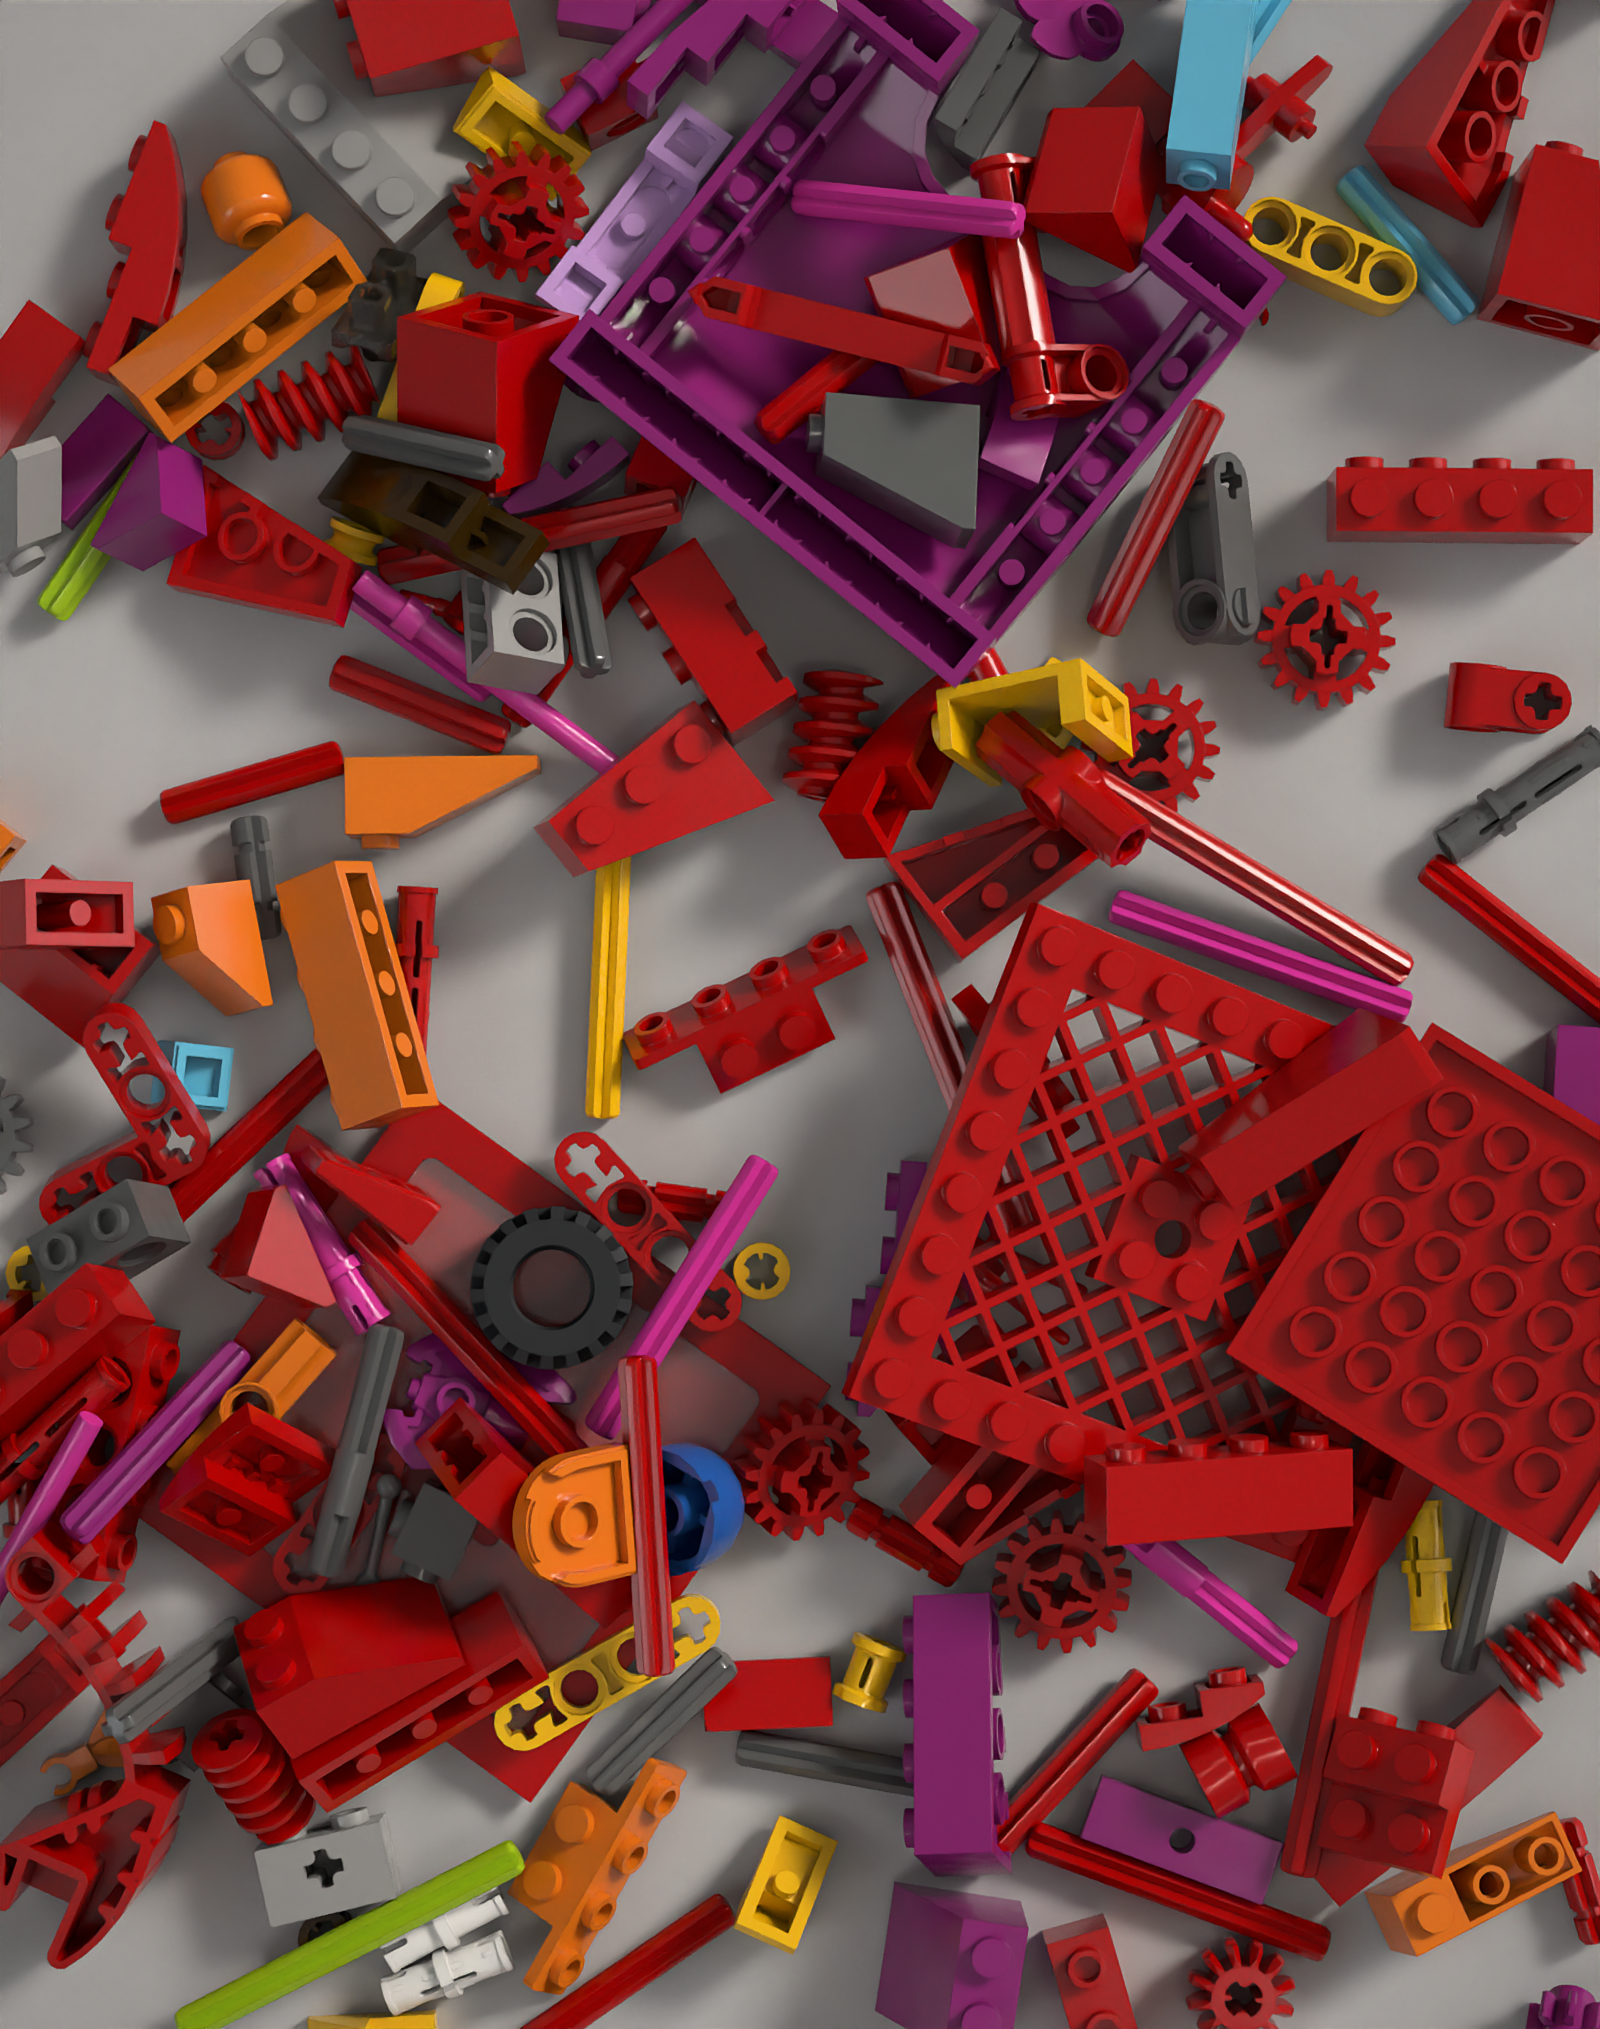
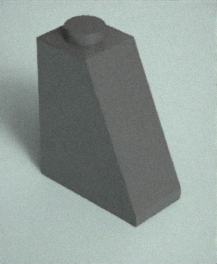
[805,392,980,549]

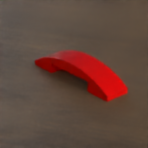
[0,1603,127,1768]

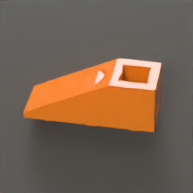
[1364,1811,1582,1957]

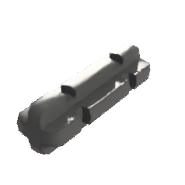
[230,815,282,941]

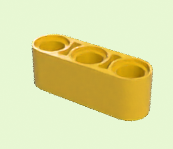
[1244,196,1418,317]

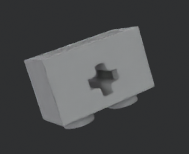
[253,1807,403,1928]

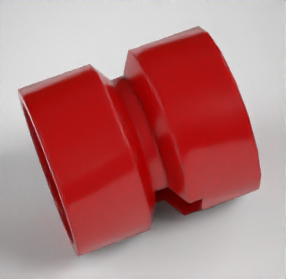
[1178,1702,1298,1820]

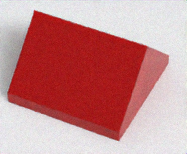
[1023,106,1163,274]
[864,233,1002,398]

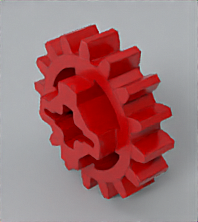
[448,141,589,283]
[1254,570,1396,711]
[1080,678,1220,812]
[732,1399,870,1541]
[992,1510,1132,1653]

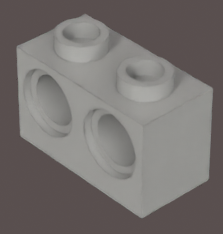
[460,551,569,695]

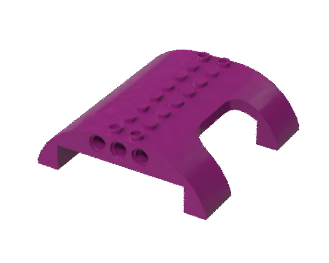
[549,0,1287,689]

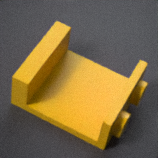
[931,658,1133,787]

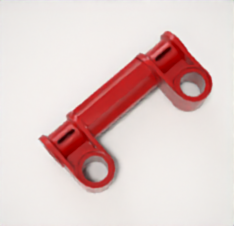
[969,153,1129,421]

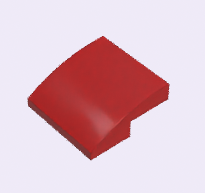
[158,1402,336,1557]

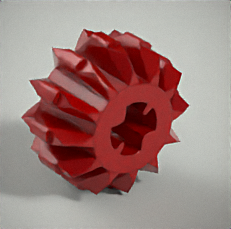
[1185,1937,1296,2029]

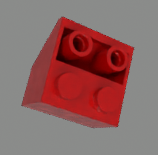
[0,865,161,1048]

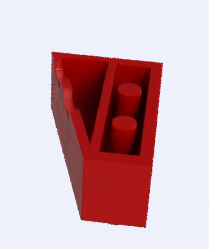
[533,700,775,877]

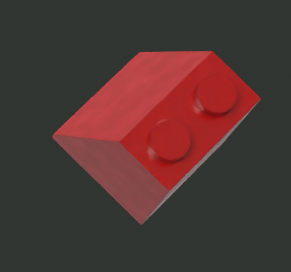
[333,0,526,97]
[1477,141,1600,351]
[397,291,579,498]

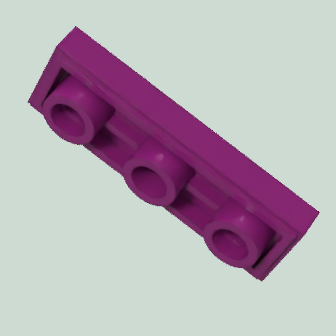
[1079,1774,1284,1905]

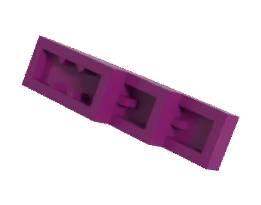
[627,0,807,120]

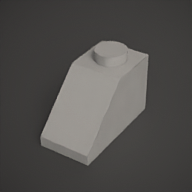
[0,435,62,577]

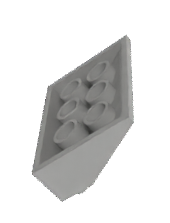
[220,0,489,260]

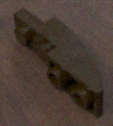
[317,451,549,595]

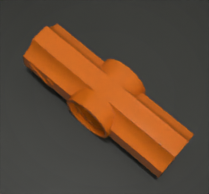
[166,1318,338,1475]

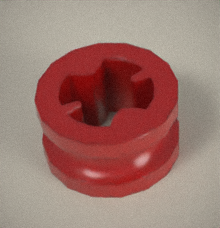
[185,402,246,461]

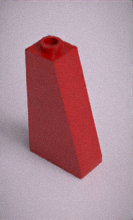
[1177,1008,1444,1210]
[415,1397,633,1630]

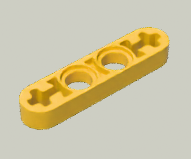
[494,1593,721,1751]

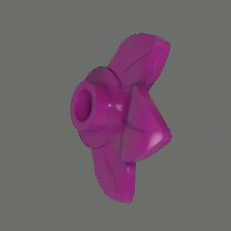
[1013,0,1124,62]

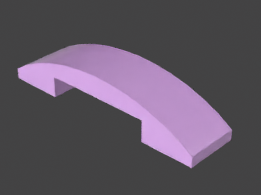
[535,101,734,321]

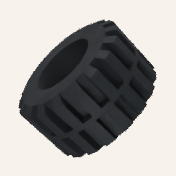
[470,1206,634,1370]

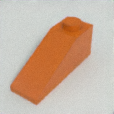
[344,755,541,850]

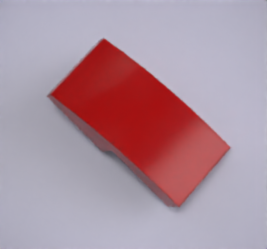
[1135,1666,1265,1752]

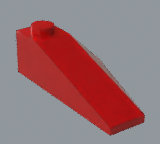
[1364,0,1555,228]

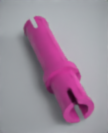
[253,1153,392,1337]

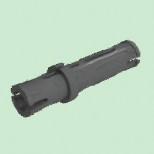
[1432,725,1600,865]

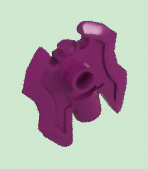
[383,1333,576,1469]

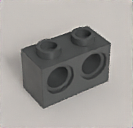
[26,1179,191,1295]

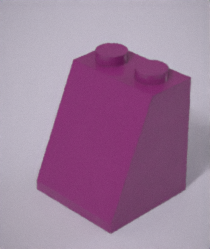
[875,1881,1029,2029]

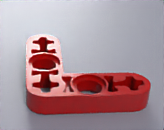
[39,1003,211,1225]

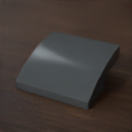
[934,7,1041,172]

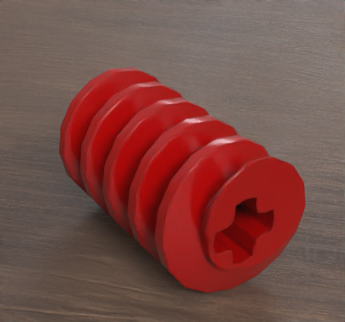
[237,341,381,461]
[781,669,884,803]
[1484,1570,1600,1703]
[191,1708,316,1845]

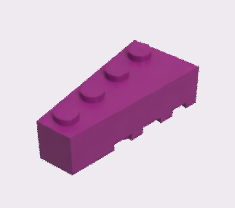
[902,1592,1012,1877]

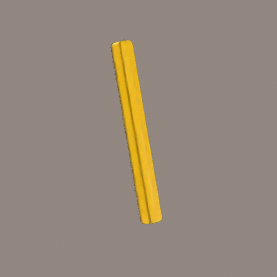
[585,856,631,1119]

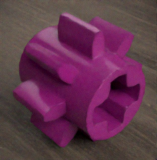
[1525,1985,1600,2029]

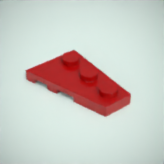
[166,464,362,628]

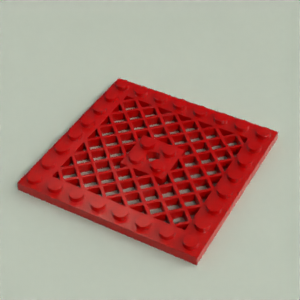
[841,902,1353,1563]

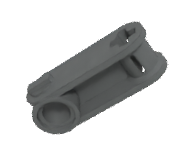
[1167,452,1262,646]

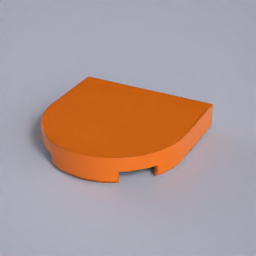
[512,1442,637,1587]

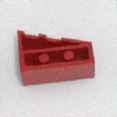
[627,537,798,746]
[883,808,1099,963]
[898,1360,1090,1565]

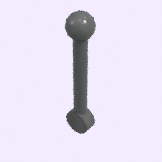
[355,1473,402,1586]

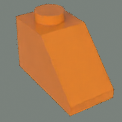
[151,879,273,1016]

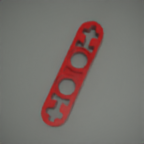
[554,1131,742,1332]

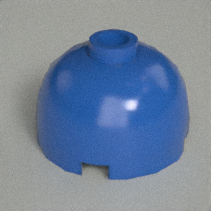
[662,1442,745,1577]

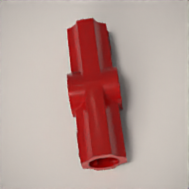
[975,710,1151,868]

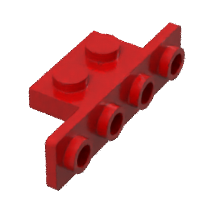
[623,925,869,1094]

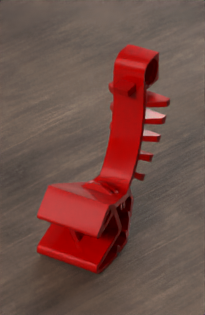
[0,1520,191,1969]

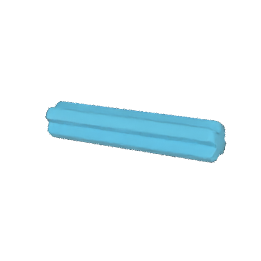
[1336,165,1480,325]

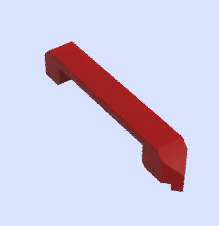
[688,276,1001,386]

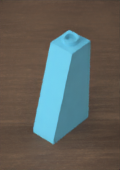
[1166,0,1259,191]

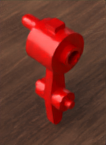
[1156,55,1333,243]

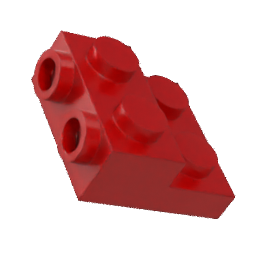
[1316,1707,1475,1880]

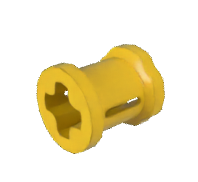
[832,1631,907,1713]

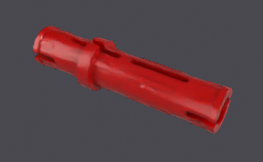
[395,886,439,1055]
[0,1356,131,1505]

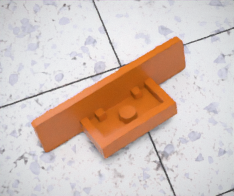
[507,1757,687,1995]

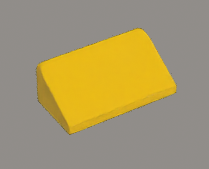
[452,66,592,201]

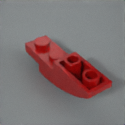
[83,120,188,387]

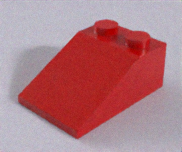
[233,1577,466,1759]

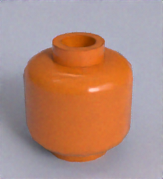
[200,151,293,251]

